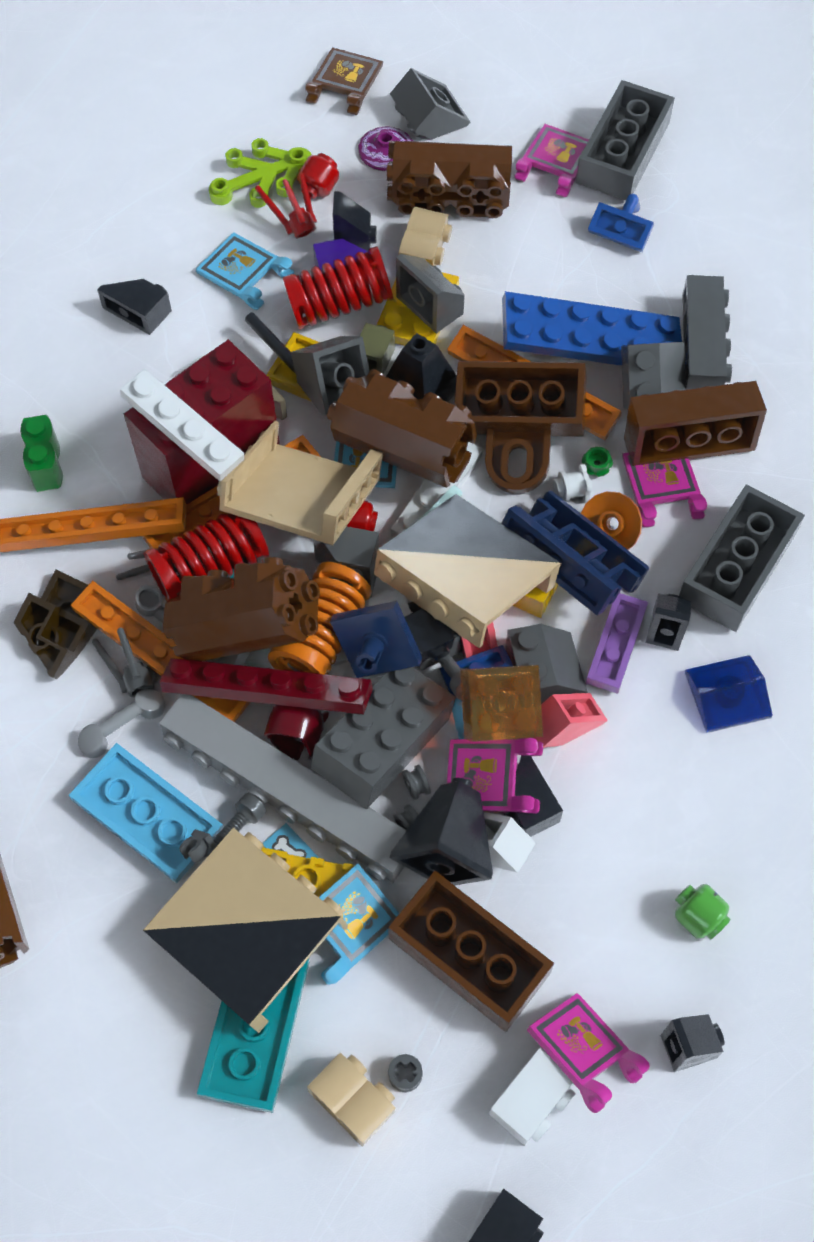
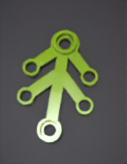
[209,138,312,208]

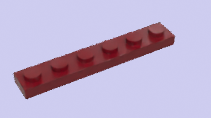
[159,658,373,715]

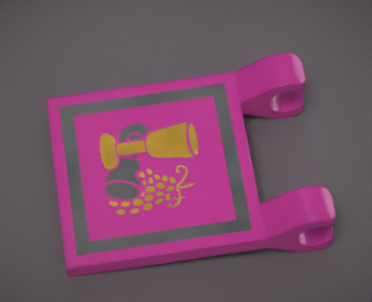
[514,124,589,197]
[622,452,707,527]
[447,738,543,814]
[527,993,650,1113]

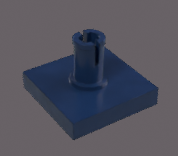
[330,600,422,678]

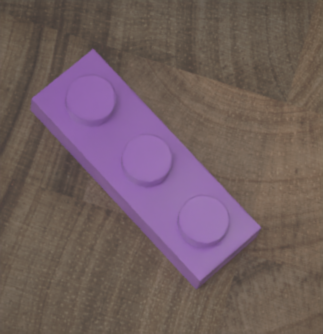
[586,593,648,694]

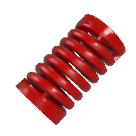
[283,246,394,330]
[143,513,269,602]

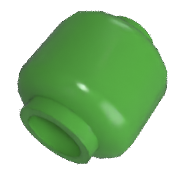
[675,884,731,940]

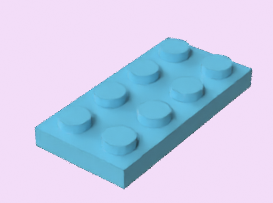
[68,743,224,883]

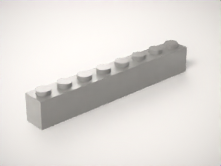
[159,694,406,883]

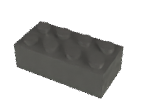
[576,80,675,200]
[679,484,805,632]
[311,667,456,809]

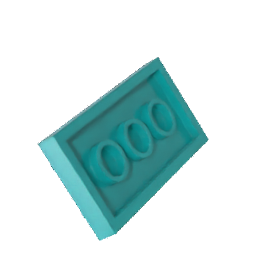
[197,959,310,1113]

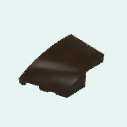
[13,569,97,679]

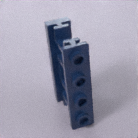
[501,490,649,616]

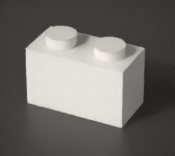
[489,1048,576,1146]

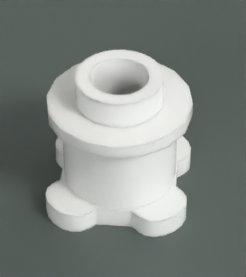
[553,464,592,502]

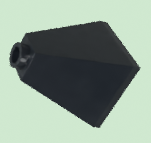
[386,333,457,402]
[390,778,493,886]

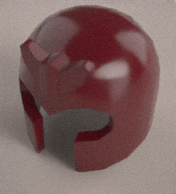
[264,705,329,760]

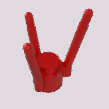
[255,173,318,239]

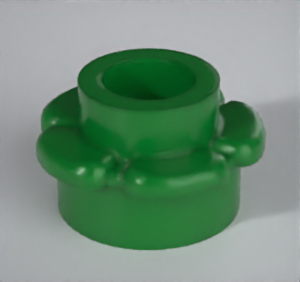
[581,447,613,477]

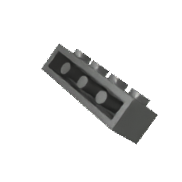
[682,275,732,390]

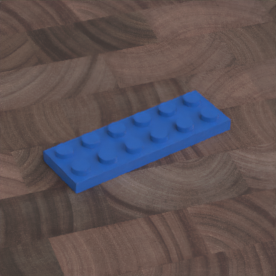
[502,291,682,366]

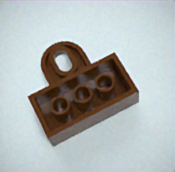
[455,361,587,494]

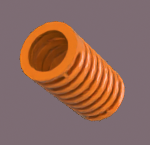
[267,562,372,675]

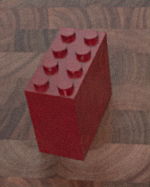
[123,339,280,504]

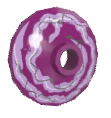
[358,126,413,171]

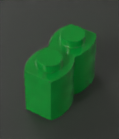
[20,415,63,492]

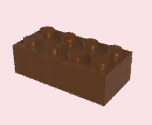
[624,381,767,466]
[388,871,555,1032]

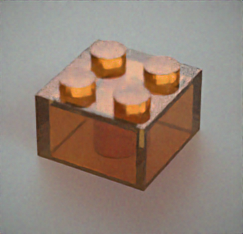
[460,665,543,742]

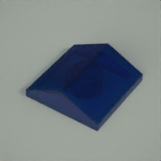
[685,655,773,733]

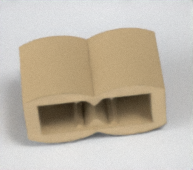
[398,207,452,266]
[307,1053,396,1147]

